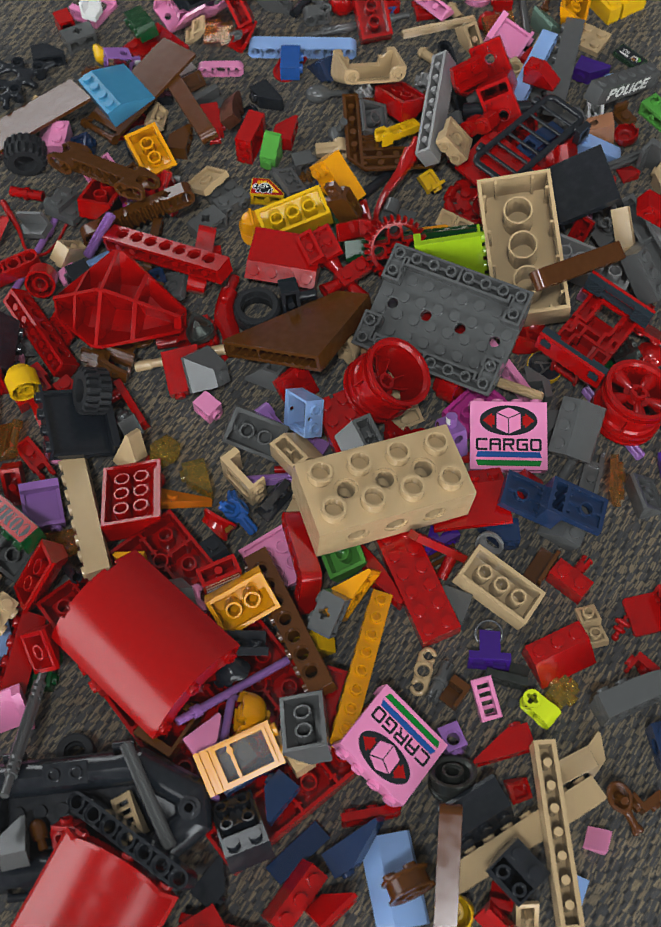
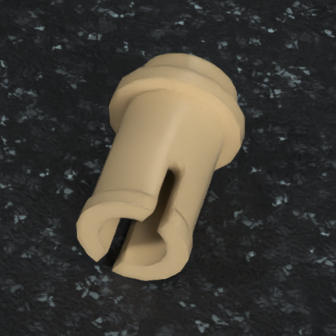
[447,2,464,19]
[417,47,434,64]

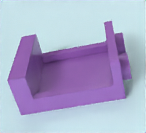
[18,477,66,532]

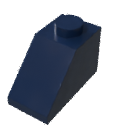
[307,56,334,83]
[477,518,521,550]
[264,769,300,826]

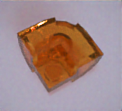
[202,18,234,46]

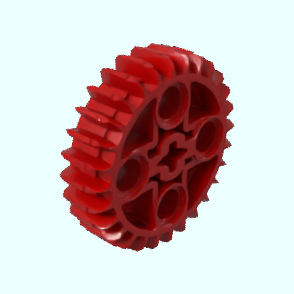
[363,214,427,277]

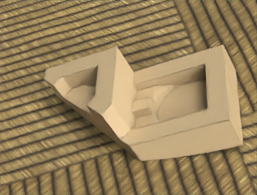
[587,731,606,778]

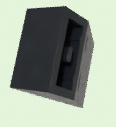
[211,788,275,874]

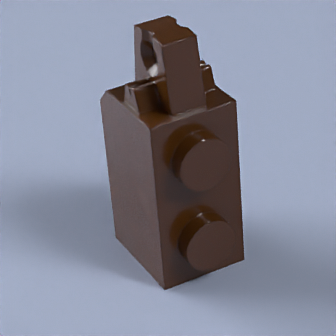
[324,181,363,223]

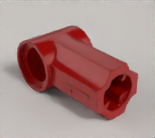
[155,326,192,349]

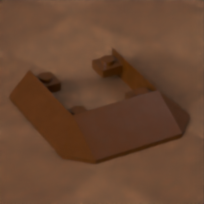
[342,90,446,172]

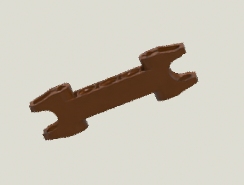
[47,141,160,201]

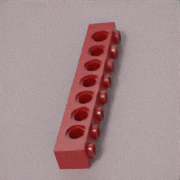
[102,224,233,284]

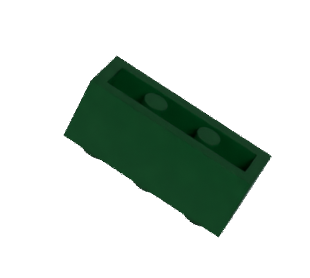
[123,5,159,43]

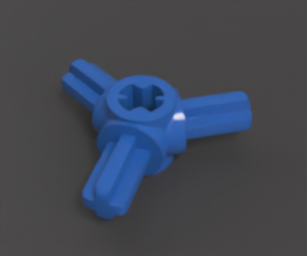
[218,490,258,535]

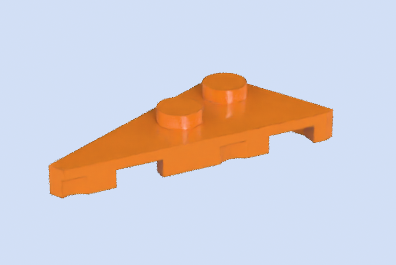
[161,488,212,509]

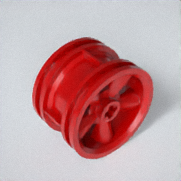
[343,337,431,423]
[590,359,661,446]

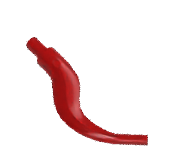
[373,136,418,226]
[214,274,240,361]

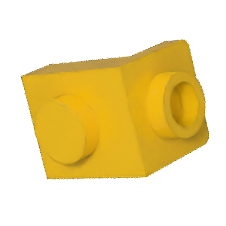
[417,169,446,194]

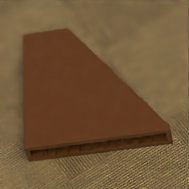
[223,290,372,372]

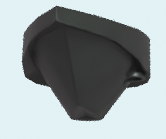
[186,312,216,345]

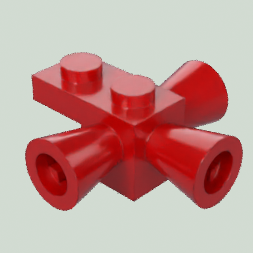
[319,255,373,296]

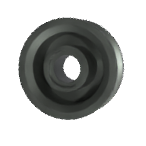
[428,755,477,802]

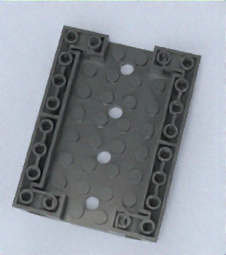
[351,242,534,397]

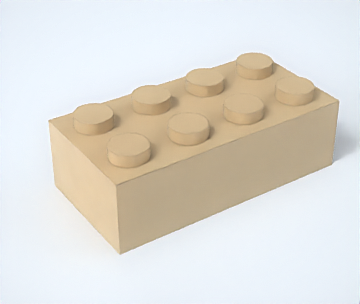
[451,544,546,630]

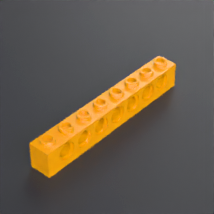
[330,589,393,748]

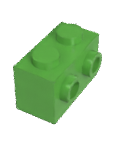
[638,93,661,132]

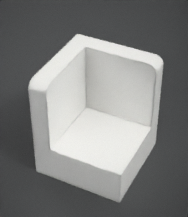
[79,0,103,22]

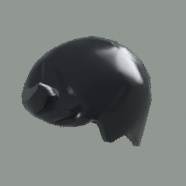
[213,656,251,688]

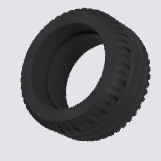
[233,287,281,331]

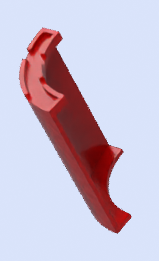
[51,550,240,739]
[10,826,179,927]

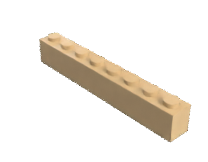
[58,458,113,581]
[529,739,585,927]
[459,775,607,895]

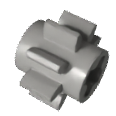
[414,73,429,93]
[354,84,374,98]

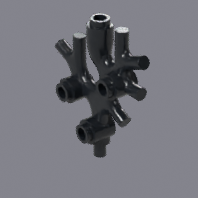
[0,57,55,110]

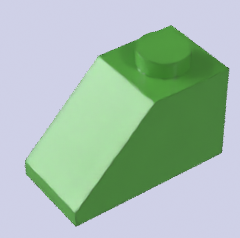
[259,130,283,170]

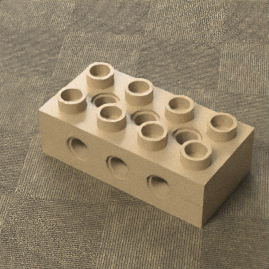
[291,424,477,557]

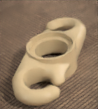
[409,647,437,696]

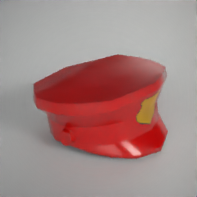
[201,508,237,541]

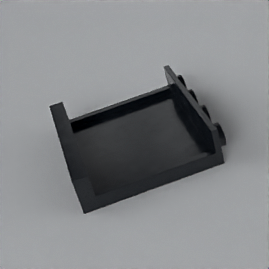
[545,144,624,232]
[34,384,121,460]

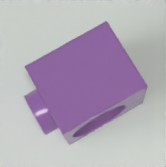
[436,721,468,756]

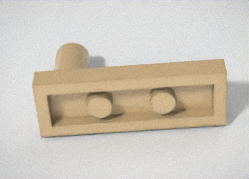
[610,206,636,253]

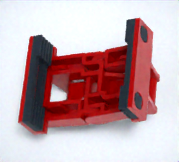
[534,270,656,389]

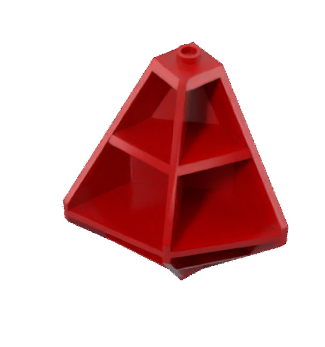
[53,249,187,349]

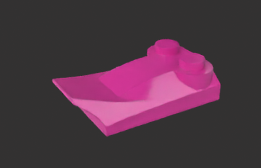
[441,389,507,439]

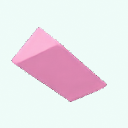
[414,0,454,22]

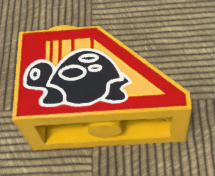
[250,178,284,205]

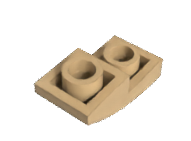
[574,604,609,649]

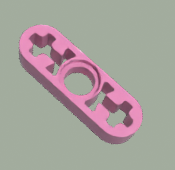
[198,60,244,77]

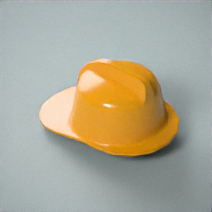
[239,208,261,246]

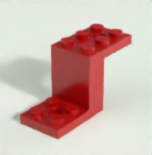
[468,35,526,134]

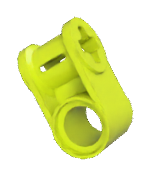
[519,689,561,730]

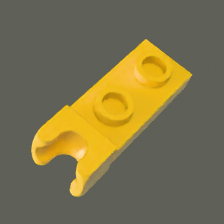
[374,118,420,147]

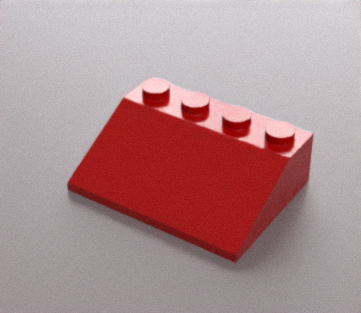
[455,130,542,187]
[244,227,321,289]
[100,458,161,542]
[432,467,513,533]

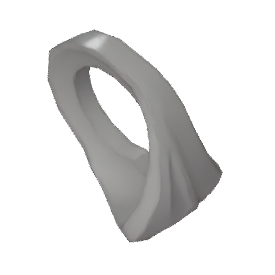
[475,531,504,554]

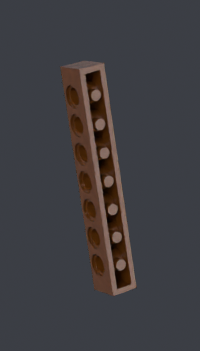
[244,547,338,696]

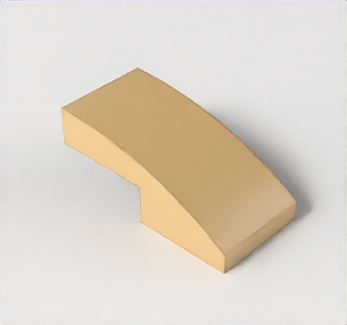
[185,15,205,45]
[435,208,474,227]

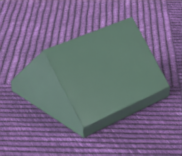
[530,6,561,40]

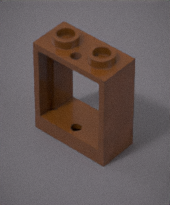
[133,702,202,761]

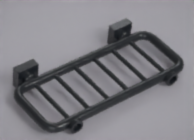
[473,94,591,178]

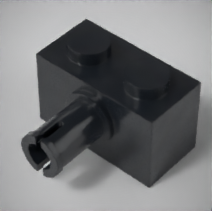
[278,277,317,314]

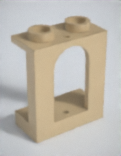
[220,447,267,506]

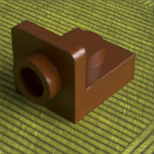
[613,100,637,125]

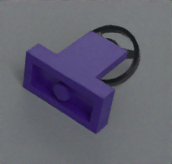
[467,619,511,672]

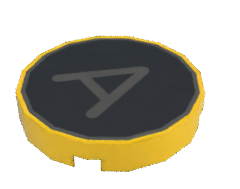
[526,351,563,384]

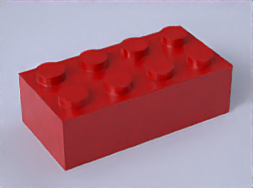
[352,0,393,45]

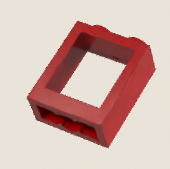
[235,109,266,165]

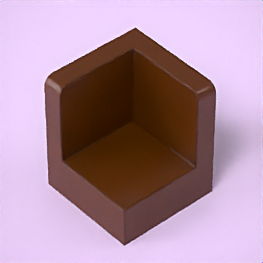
[439,674,472,711]

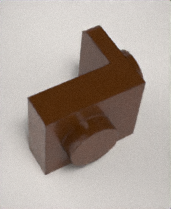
[632,789,661,816]

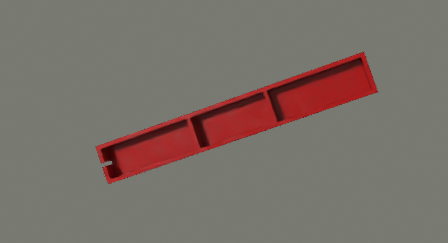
[322,390,461,648]

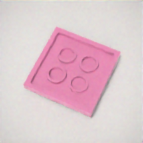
[238,524,321,590]

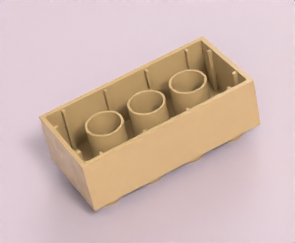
[477,168,571,327]

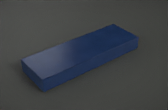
[266,821,330,886]

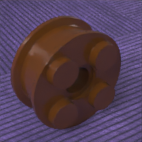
[381,861,436,907]

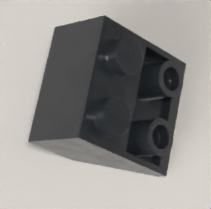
[485,838,551,907]

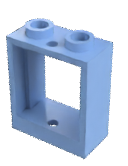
[284,387,324,438]

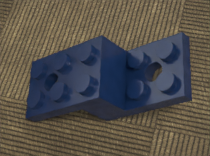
[497,469,609,536]

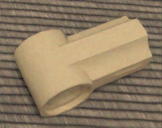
[315,137,347,159]

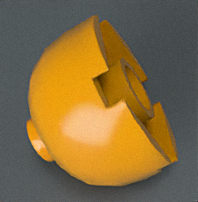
[233,691,270,736]

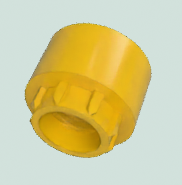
[4,363,41,401]

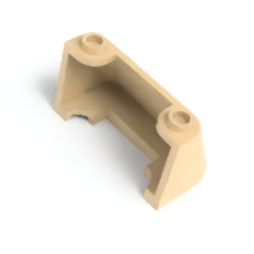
[331,46,407,85]

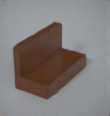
[181,69,207,92]
[523,547,561,588]

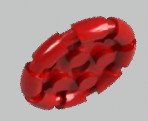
[443,178,482,225]

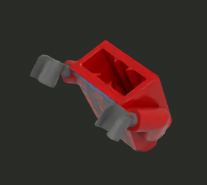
[214,0,255,42]

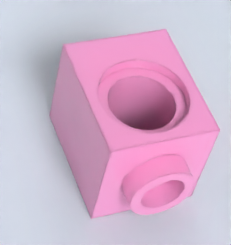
[192,390,223,424]

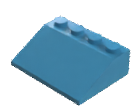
[78,64,155,128]

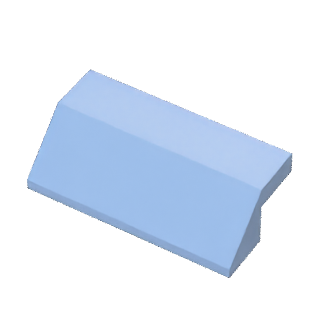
[363,830,430,927]

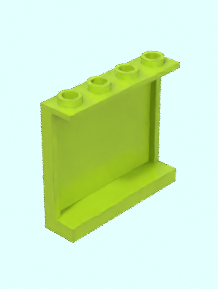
[413,224,488,275]

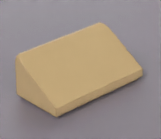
[144,101,169,131]
[384,404,424,431]
[559,746,599,785]

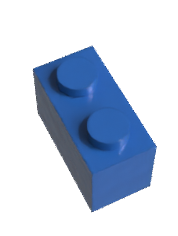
[280,45,304,80]

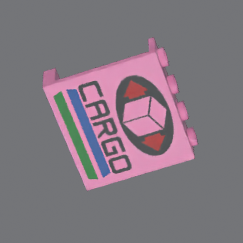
[468,398,548,474]
[331,684,448,807]

